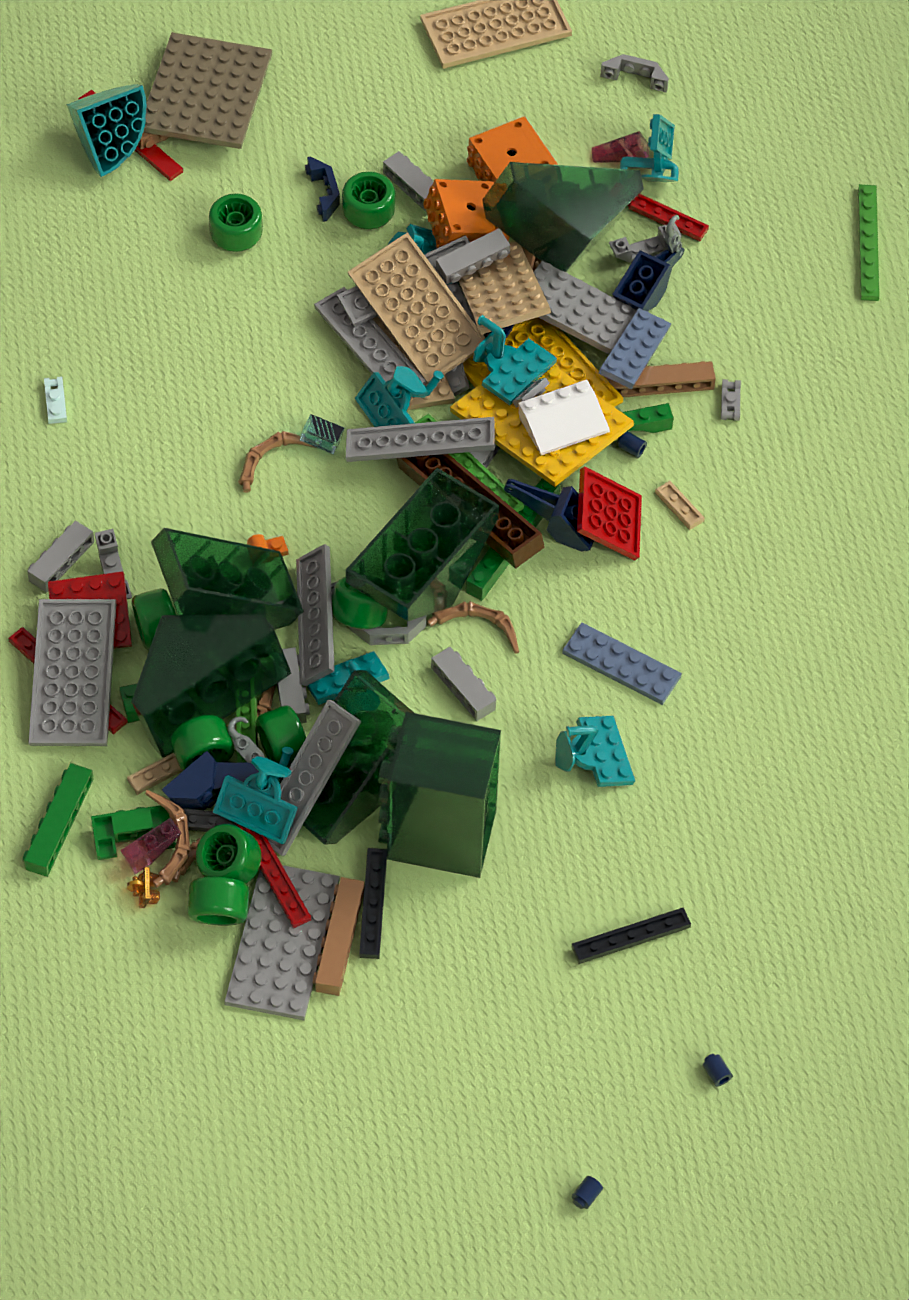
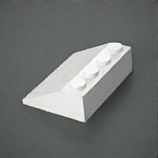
[518,380,610,455]

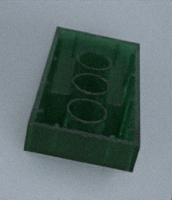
[482,162,644,273]
[346,468,499,621]
[151,528,304,654]
[131,615,292,759]
[279,670,422,845]

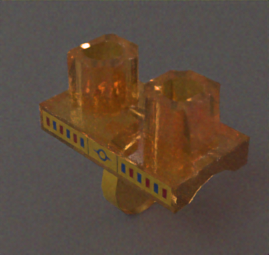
[127,867,160,908]

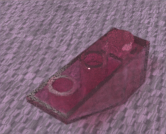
[592,131,649,163]
[120,818,182,874]

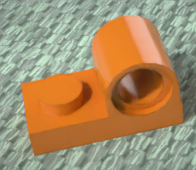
[247,534,289,564]

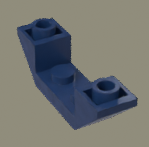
[305,156,340,222]

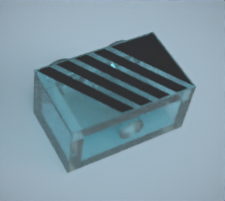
[300,414,345,454]

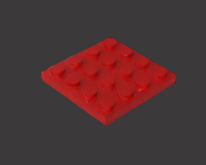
[577,467,642,561]
[48,571,132,649]

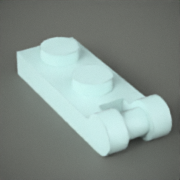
[44,377,67,424]

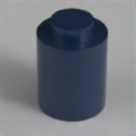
[617,431,647,458]
[703,1054,733,1087]
[572,1176,603,1209]

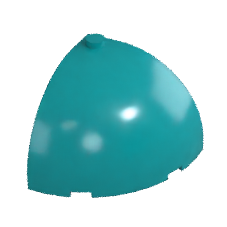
[66,84,147,177]

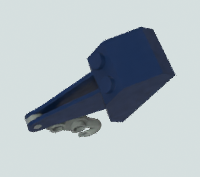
[612,215,685,311]
[162,717,265,811]

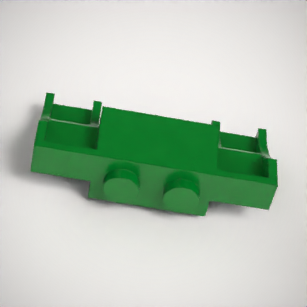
[91,805,176,860]

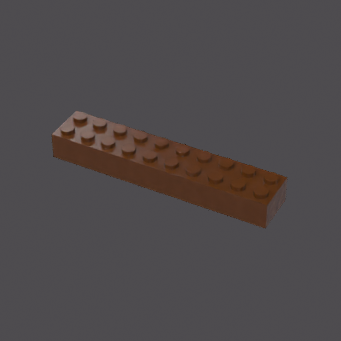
[397,454,545,569]

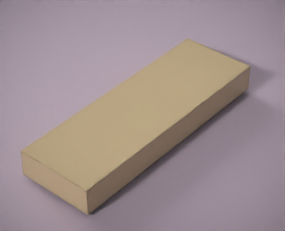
[655,480,705,530]
[127,753,183,795]

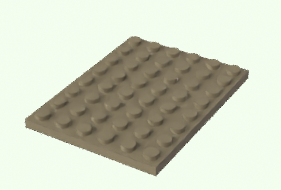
[143,32,272,149]

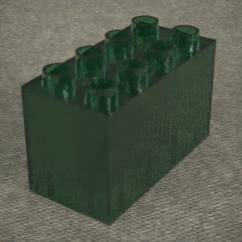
[378,712,501,878]

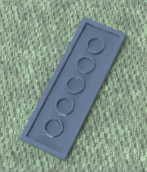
[599,308,671,389]
[562,623,682,705]

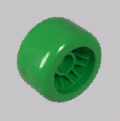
[342,172,395,229]
[209,193,263,252]
[332,576,391,629]
[132,588,180,650]
[256,705,307,767]
[170,715,234,771]
[196,824,261,884]
[187,877,249,926]

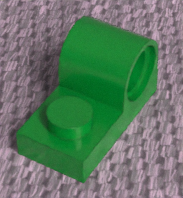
[119,683,147,723]

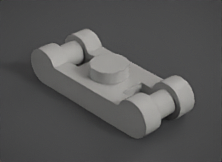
[721,379,741,421]

